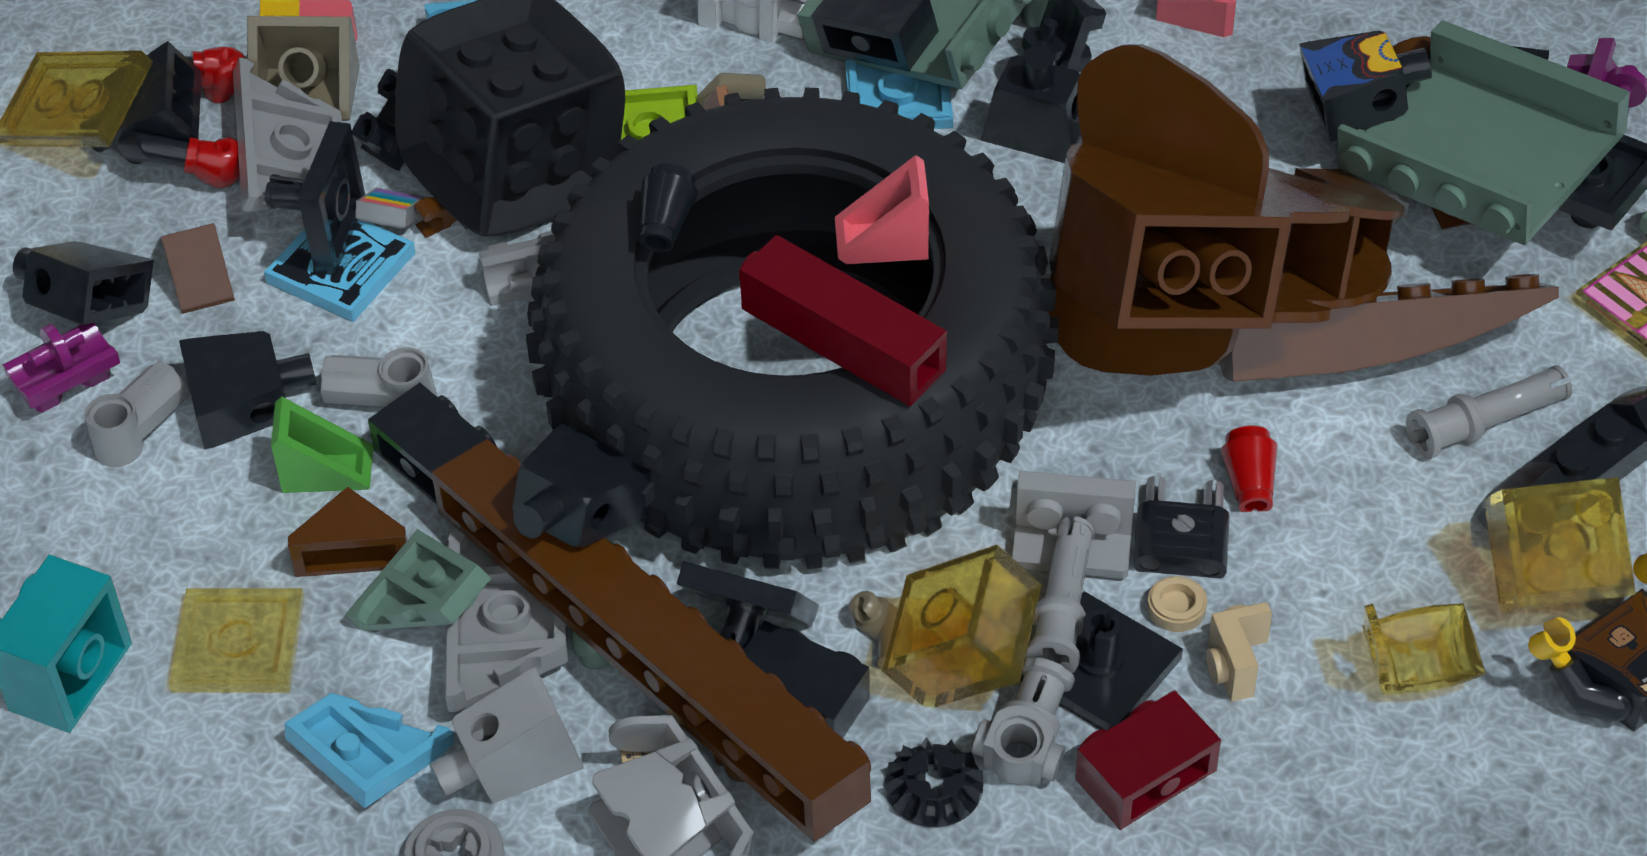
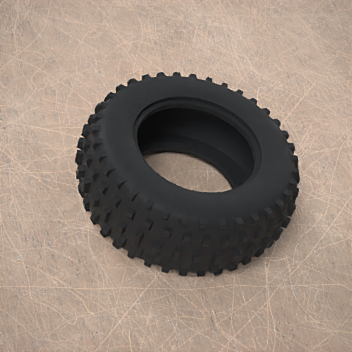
[526,87,1059,569]

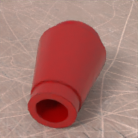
[1221,425,1278,512]

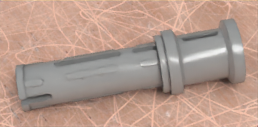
[1406,365,1572,459]
[1025,516,1094,673]

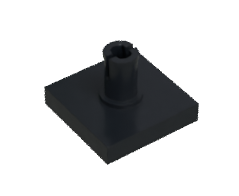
[265,121,365,275]
[1558,135,1647,231]
[677,561,819,650]
[1016,591,1183,730]

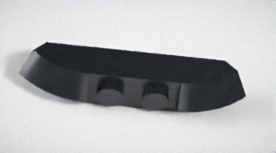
[1477,386,1647,553]

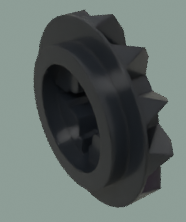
[885,737,983,827]

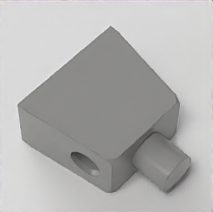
[431,667,585,804]

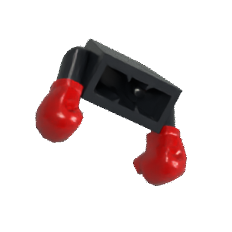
[84,41,246,188]

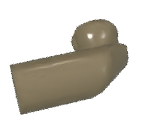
[696,72,766,106]
[849,591,908,670]

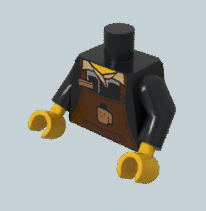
[1528,553,1647,732]

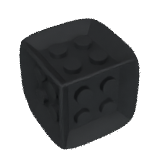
[395,0,625,237]

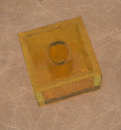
[1484,477,1636,614]
[882,545,1042,708]

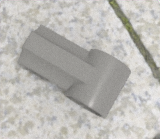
[320,347,437,407]
[84,361,189,467]

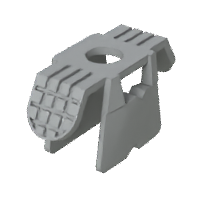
[588,715,754,856]

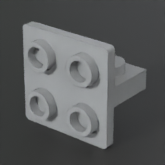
[1012,471,1136,578]

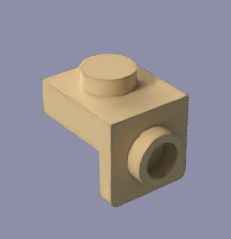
[1206,602,1272,702]

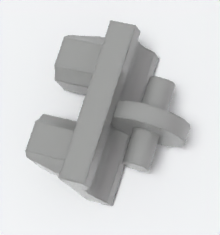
[479,231,556,306]

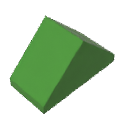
[271,397,373,493]

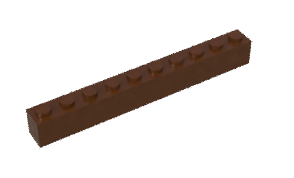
[432,439,871,842]

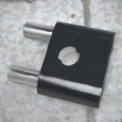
[1133,476,1230,579]

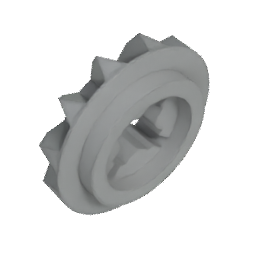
[404,809,505,856]

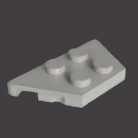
[233,57,342,212]
[445,531,568,712]

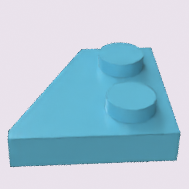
[284,693,454,808]

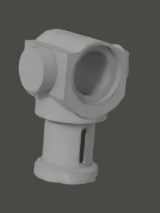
[972,657,1075,785]

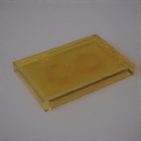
[0,50,153,147]

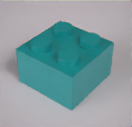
[0,554,132,734]

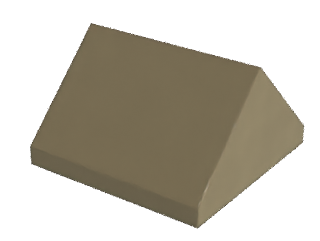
[247,16,360,120]

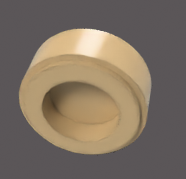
[1147,576,1207,632]

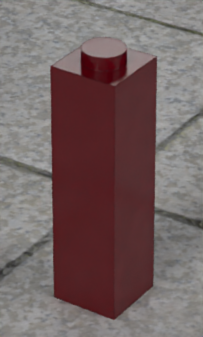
[739,235,947,407]

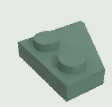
[345,529,491,631]

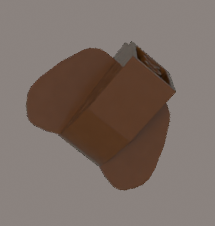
[1049,44,1405,376]

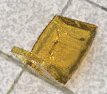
[1362,603,1486,695]

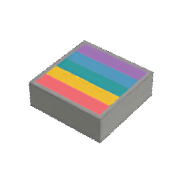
[356,187,425,229]

